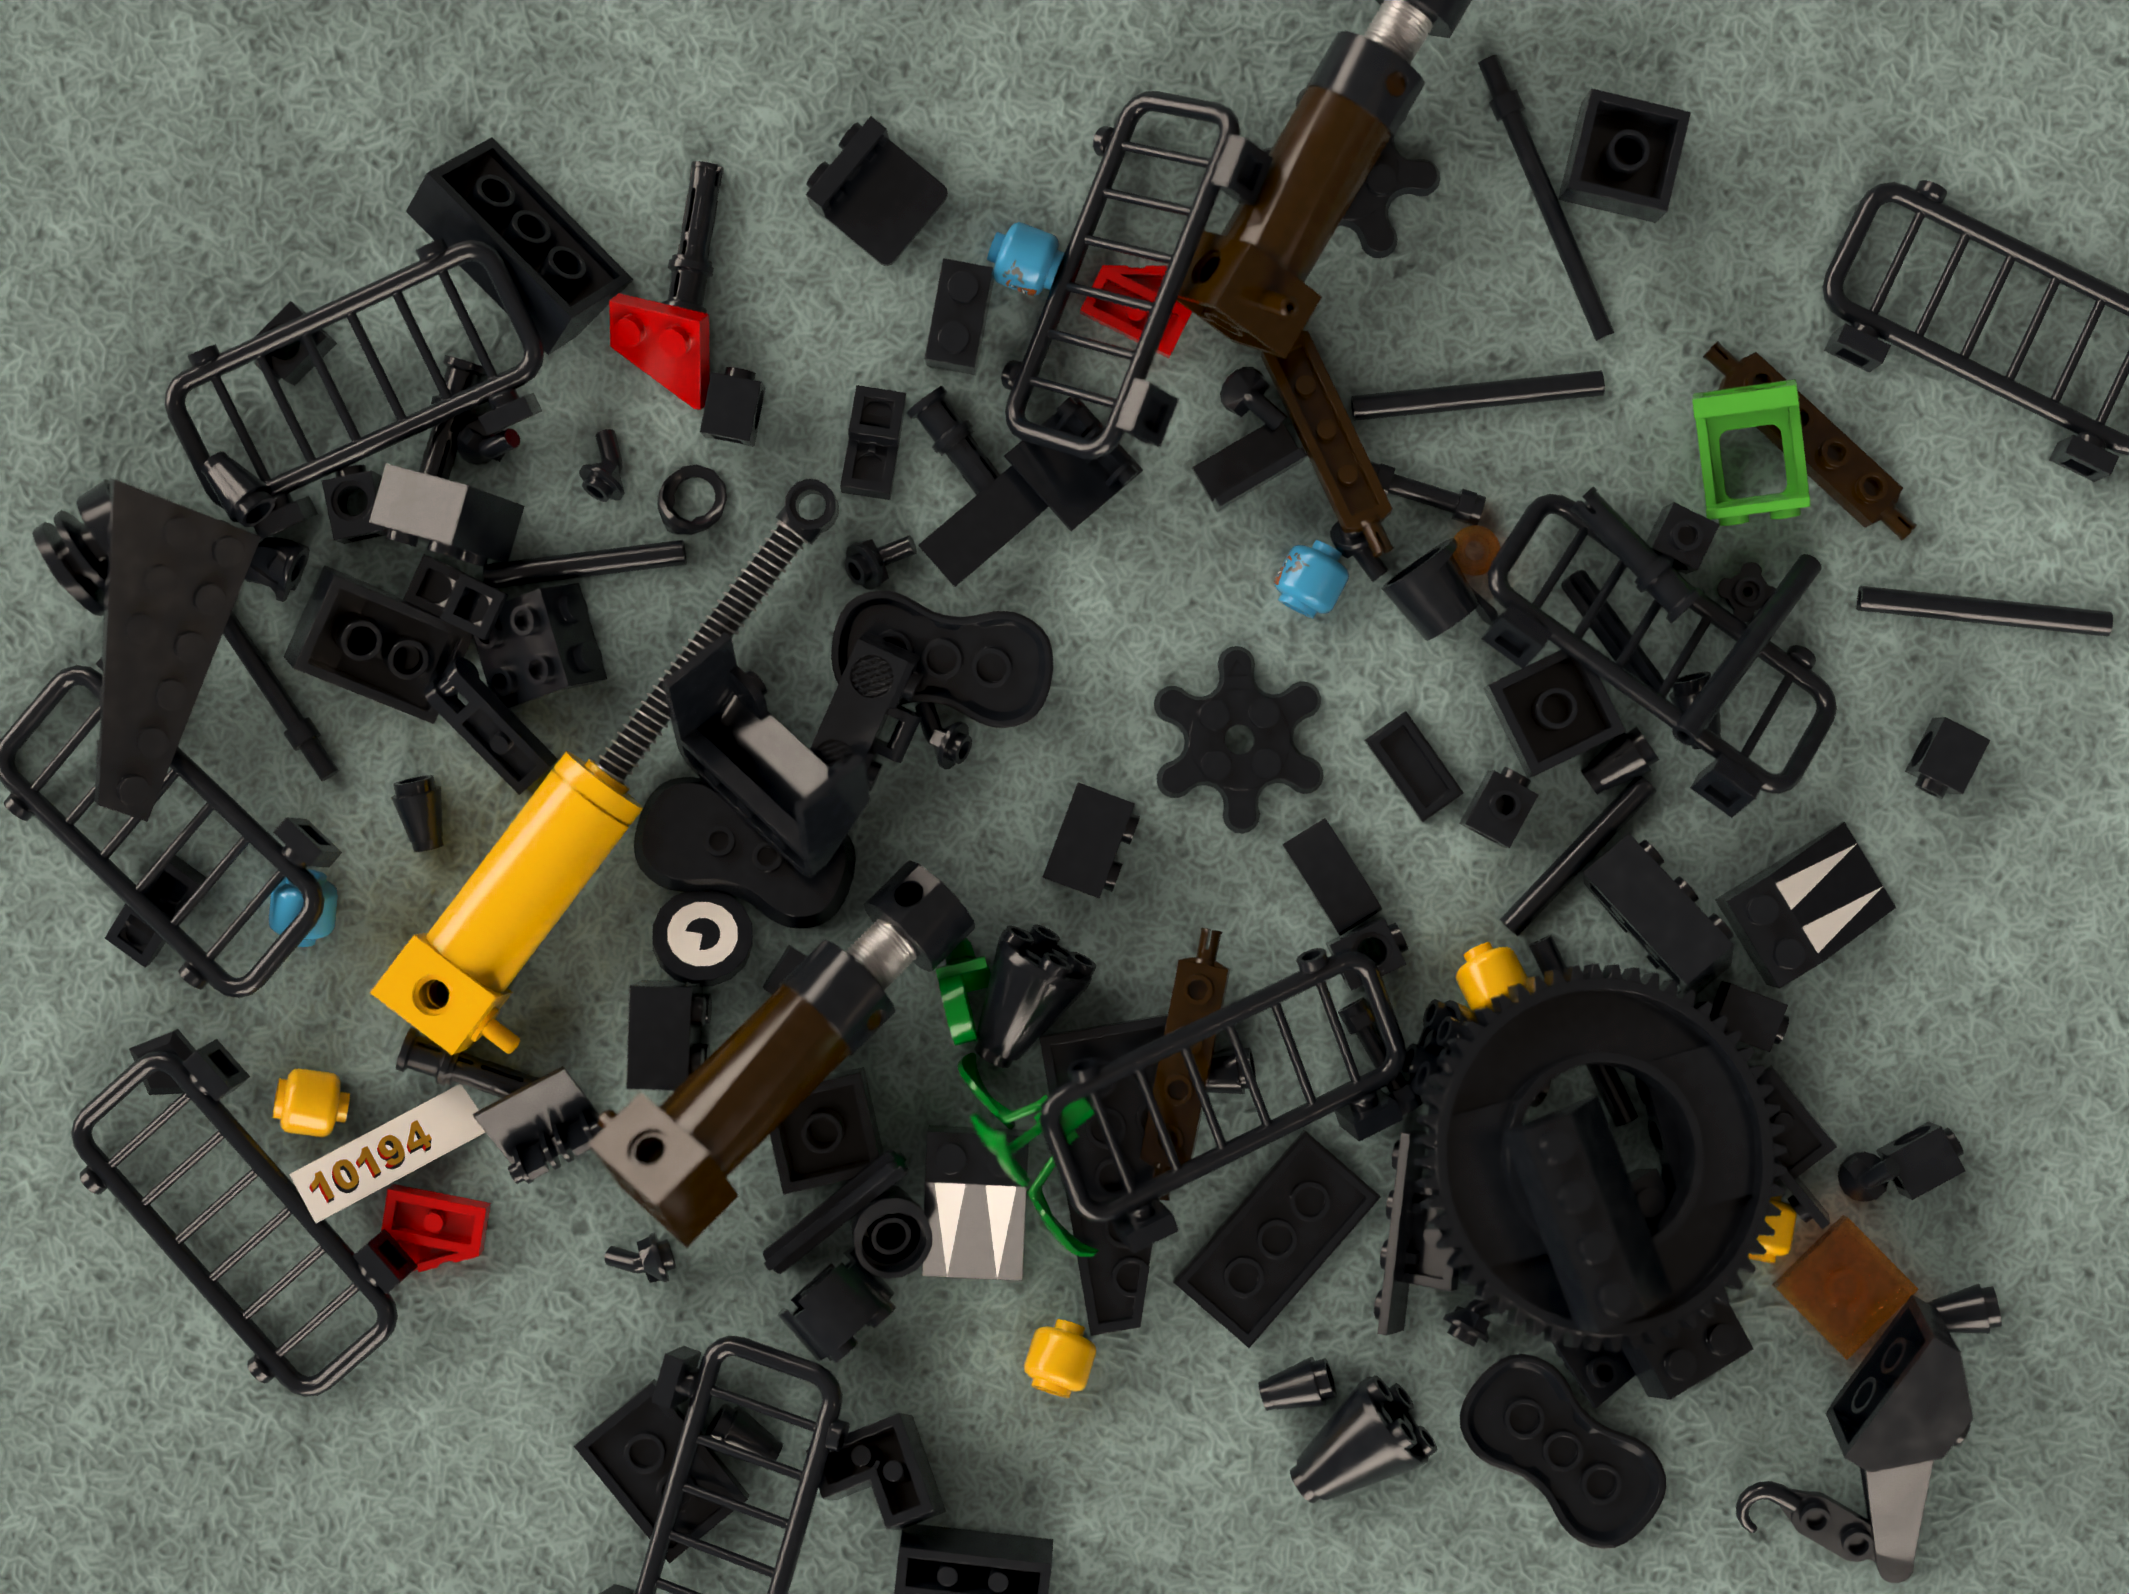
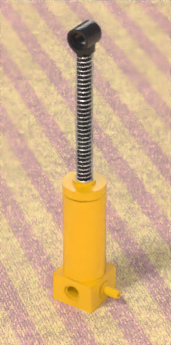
[370,479,839,1055]

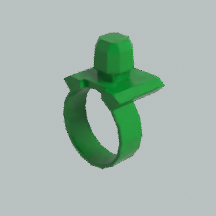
[935,938,991,1046]

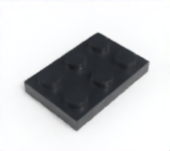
[574,1379,749,1564]

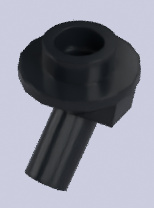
[1220,367,1287,431]
[456,417,520,465]
[579,429,625,502]
[1330,521,1389,582]
[845,535,917,590]
[915,702,972,769]
[1838,1151,1900,1202]
[605,1233,676,1283]
[1443,1297,1493,1347]

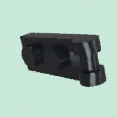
[424,657,558,795]

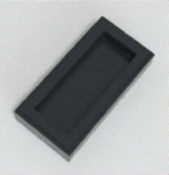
[1364,711,1464,822]

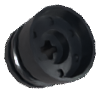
[32,479,111,616]

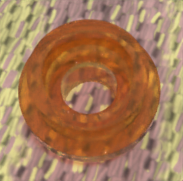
[1452,525,1500,576]

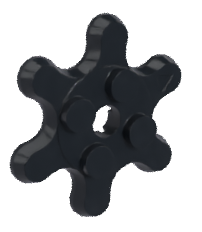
[1263,88,1440,259]
[1154,646,1324,834]

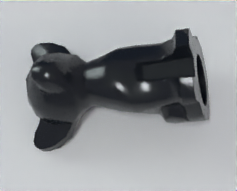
[220,520,310,602]

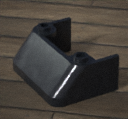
[662,632,870,878]

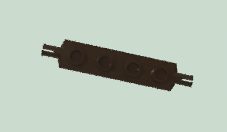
[1261,331,1394,557]
[1703,341,1917,540]
[1139,927,1230,1201]

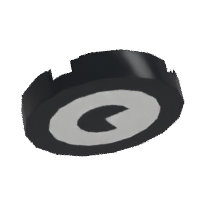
[652,891,753,987]

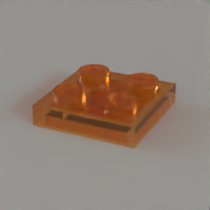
[1772,1215,1919,1360]

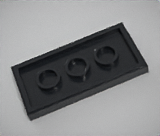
[1173,1130,1381,1348]

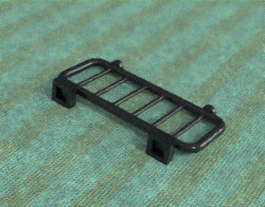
[1001,91,1273,459]
[1822,180,2129,482]
[164,238,544,540]
[1482,494,1837,818]
[0,658,342,998]
[1039,948,1407,1253]
[71,1039,418,1397]
[599,1335,850,1594]

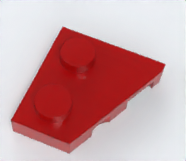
[1080,265,1192,358]
[609,293,710,410]
[381,1184,491,1272]

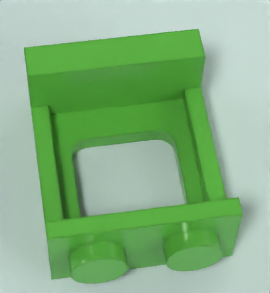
[1692,379,1811,526]

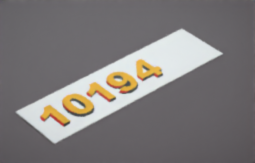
[289,1084,486,1223]

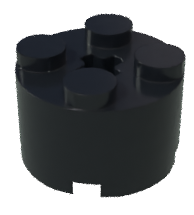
[778,1247,896,1363]

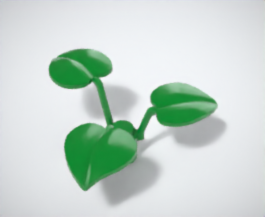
[958,1052,1099,1257]

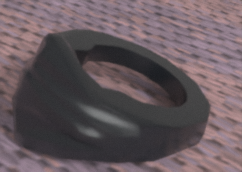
[658,465,727,535]

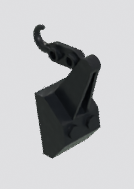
[1736,1294,1973,1583]

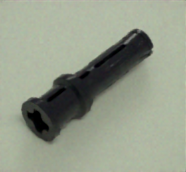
[662,161,724,313]
[419,355,487,480]
[907,386,1000,495]
[1570,487,1705,624]
[396,1027,539,1098]

